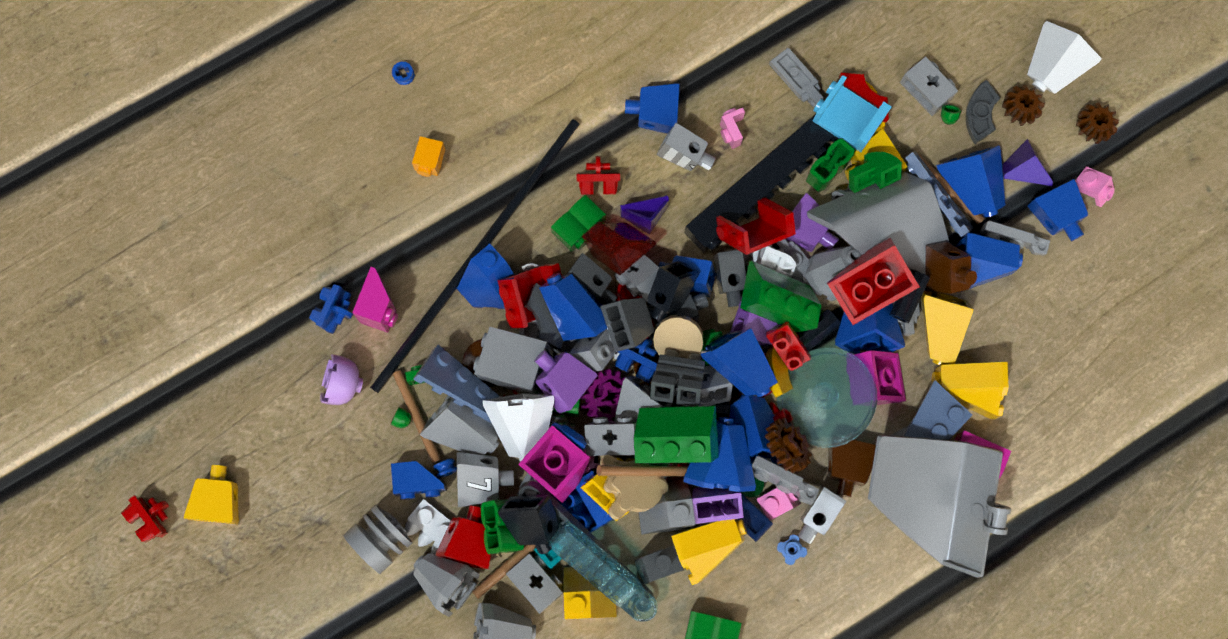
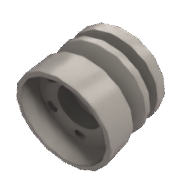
[343,505,412,574]

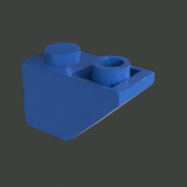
[391,461,447,500]

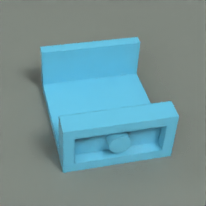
[813,75,892,152]

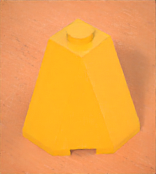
[921,291,974,365]
[932,362,1009,419]
[671,519,747,585]
[563,566,617,619]

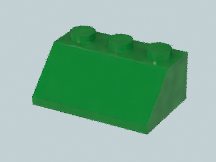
[740,261,821,332]
[634,406,719,463]

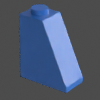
[936,145,1006,217]
[955,233,1023,293]
[457,244,514,309]
[539,273,607,341]
[835,303,905,354]
[700,328,778,397]
[729,395,781,466]
[683,417,756,492]

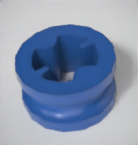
[392,62,415,85]
[433,458,457,479]

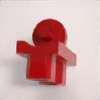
[576,156,620,195]
[766,322,811,371]
[121,495,169,543]

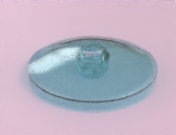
[777,348,877,448]

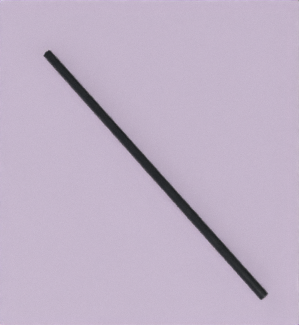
[370,119,580,393]

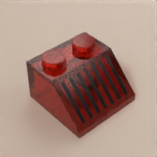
[582,221,656,275]

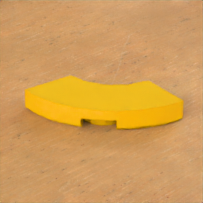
[766,345,793,397]

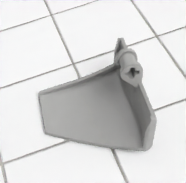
[807,172,949,291]
[868,435,1011,578]

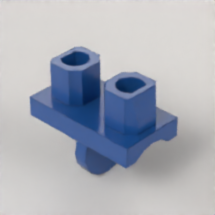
[309,284,353,334]
[615,338,657,383]

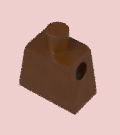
[925,241,977,294]
[828,435,876,498]

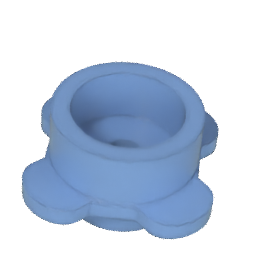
[777,535,807,565]

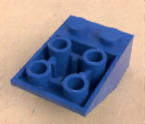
[553,469,614,548]

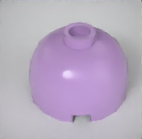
[320,354,363,405]

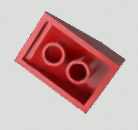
[827,238,920,325]

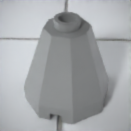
[805,246,861,301]
[413,553,480,617]
[473,603,536,639]

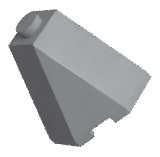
[611,375,676,457]
[420,396,500,455]
[639,478,695,535]

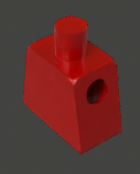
[436,506,491,569]

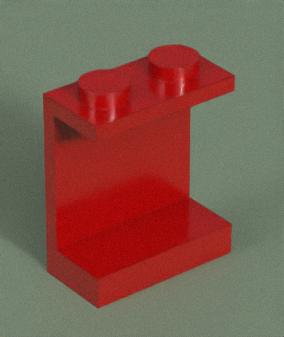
[716,198,796,255]
[497,263,562,328]

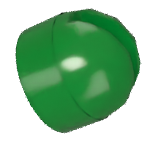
[941,105,961,125]
[390,407,411,428]

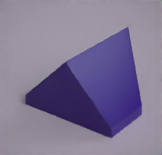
[1002,139,1053,186]
[620,196,669,235]

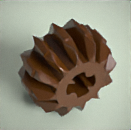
[1002,84,1045,126]
[1076,102,1119,144]

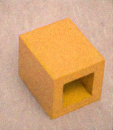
[412,136,446,177]

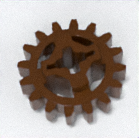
[765,418,812,473]

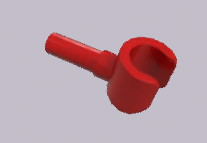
[769,402,793,422]

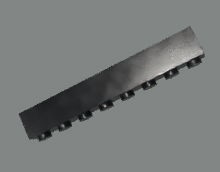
[684,114,839,254]

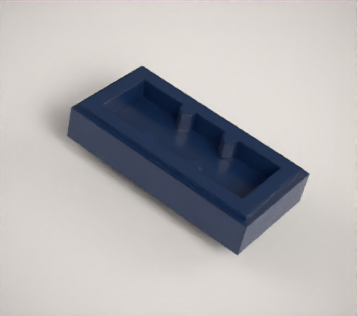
[731,493,773,542]

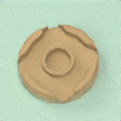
[653,315,704,359]

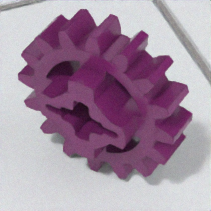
[580,370,626,421]

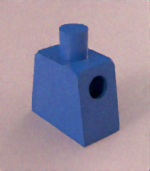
[625,84,679,134]
[1028,179,1088,242]
[658,255,716,297]

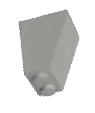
[473,327,555,395]

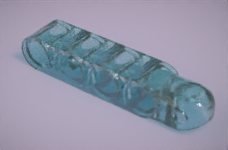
[549,522,658,622]

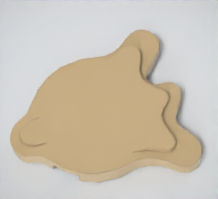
[600,455,668,520]

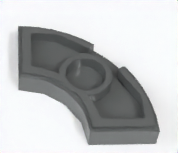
[965,80,1000,144]
[524,283,563,350]

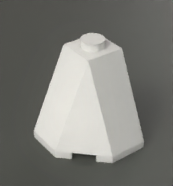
[1027,21,1102,94]
[482,393,554,462]

